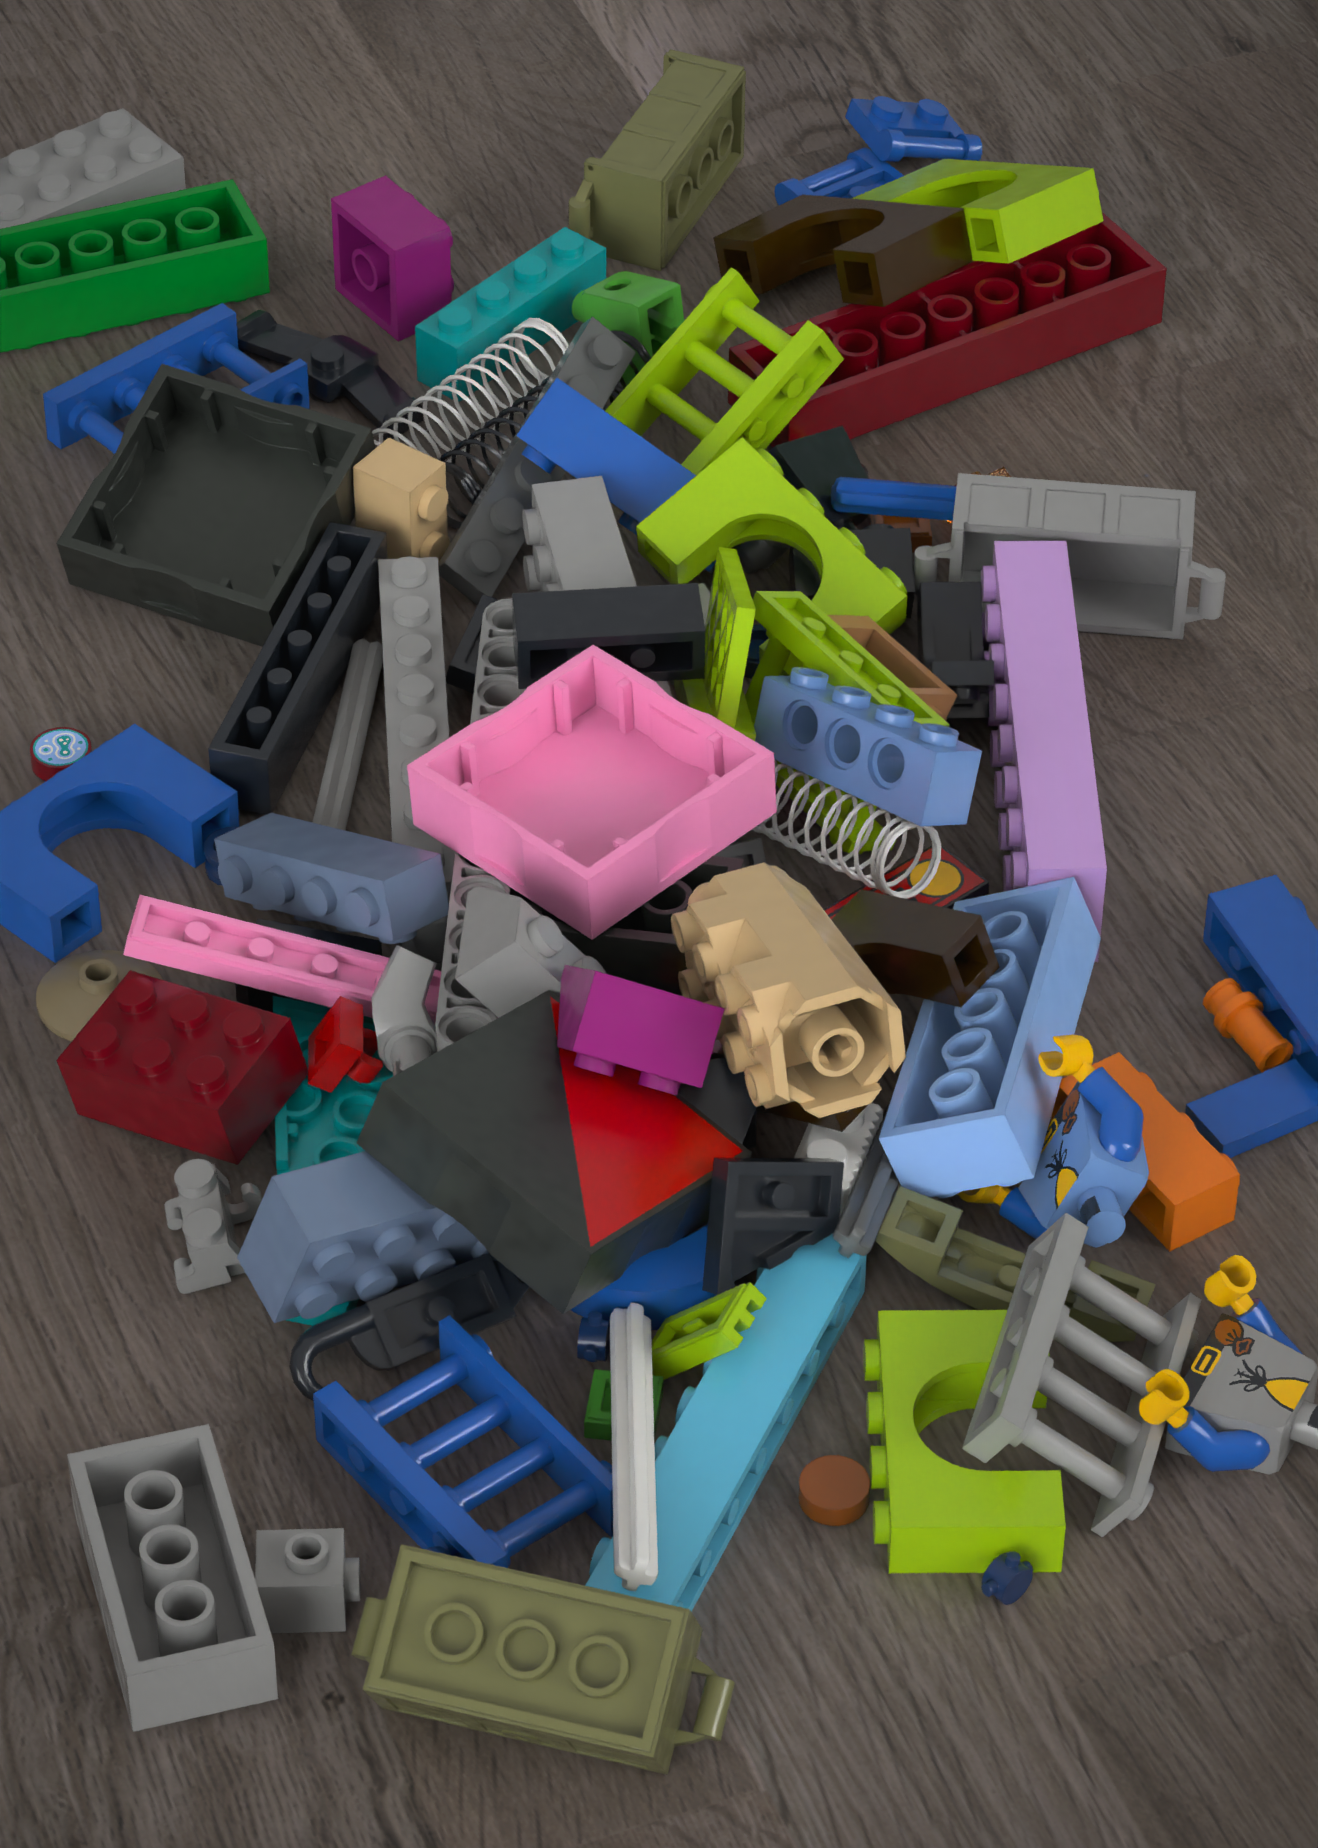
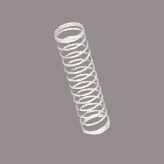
[372,318,569,463]
[753,760,941,899]

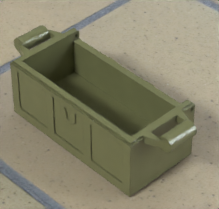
[568,49,746,271]
[351,1544,735,1775]

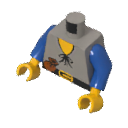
[1139,1255,1318,1475]

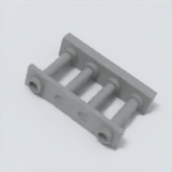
[962,1213,1201,1537]

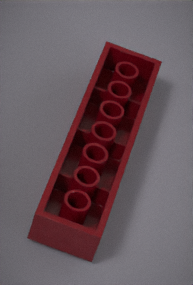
[728,212,1167,447]

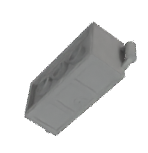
[914,473,1226,640]

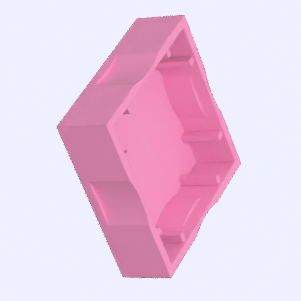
[407,645,777,940]

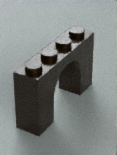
[713,194,973,307]
[710,889,1000,1132]

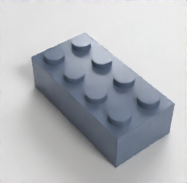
[237,1151,498,1323]

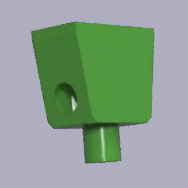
[572,271,684,385]

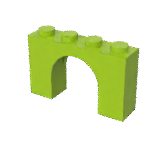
[851,159,1103,264]
[636,437,907,676]
[863,1310,1066,1573]

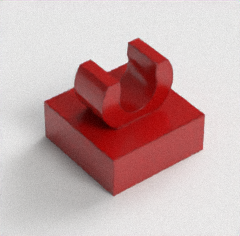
[308,996,383,1093]

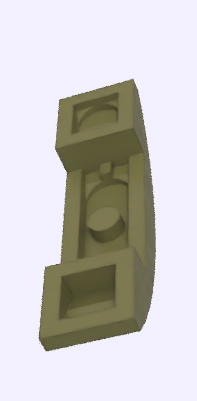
[876,1186,1156,1342]

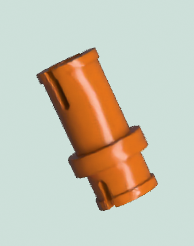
[1202,978,1294,1072]

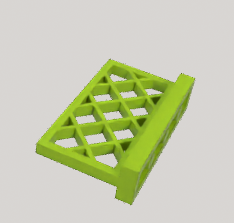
[674,547,756,741]

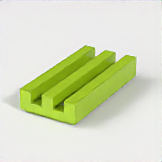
[652,1282,767,1380]

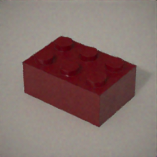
[56,970,308,1165]

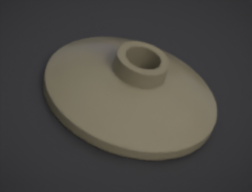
[36,950,163,1042]

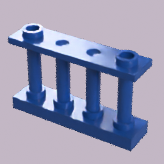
[43,303,310,454]
[313,1315,613,1568]

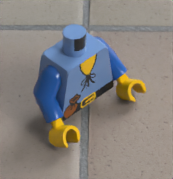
[958,1034,1149,1248]

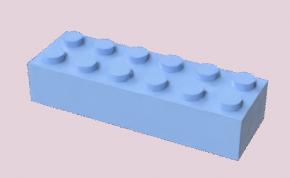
[879,877,1101,1198]

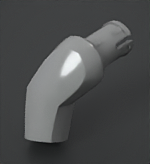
[371,945,437,1076]

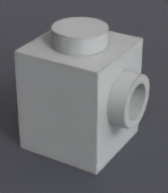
[255,1528,360,1633]

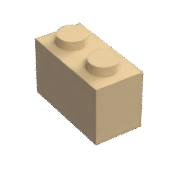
[353,438,450,563]

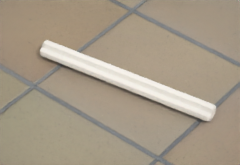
[610,1302,658,1591]

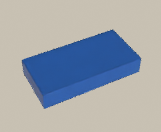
[1185,1059,1318,1158]

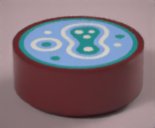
[30,727,92,781]

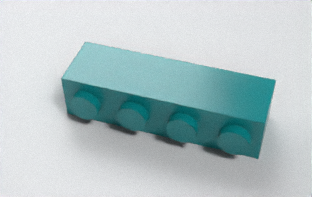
[415,227,606,402]

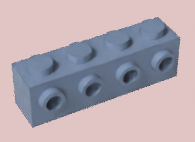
[214,813,449,944]

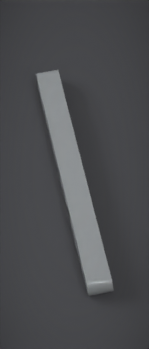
[435,598,526,1052]

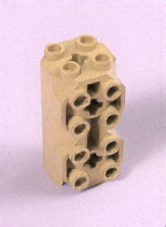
[671,862,906,1118]

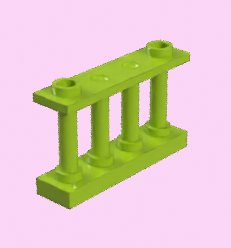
[605,267,844,475]
[745,591,950,854]

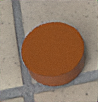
[798,1455,870,1526]

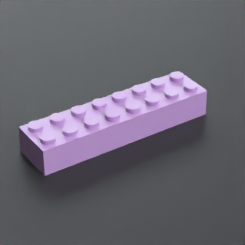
[981,541,1107,962]

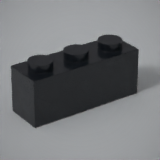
[512,583,706,689]

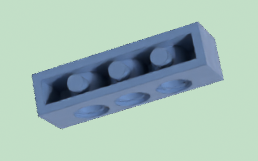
[754,667,982,827]

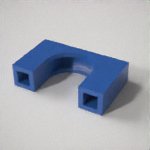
[0,724,240,963]

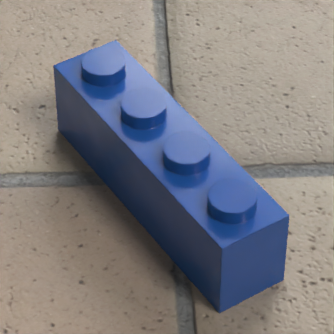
[516,378,716,574]
[1203,875,1318,1083]

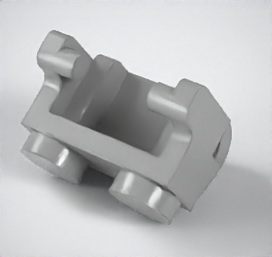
[164,1159,262,1294]

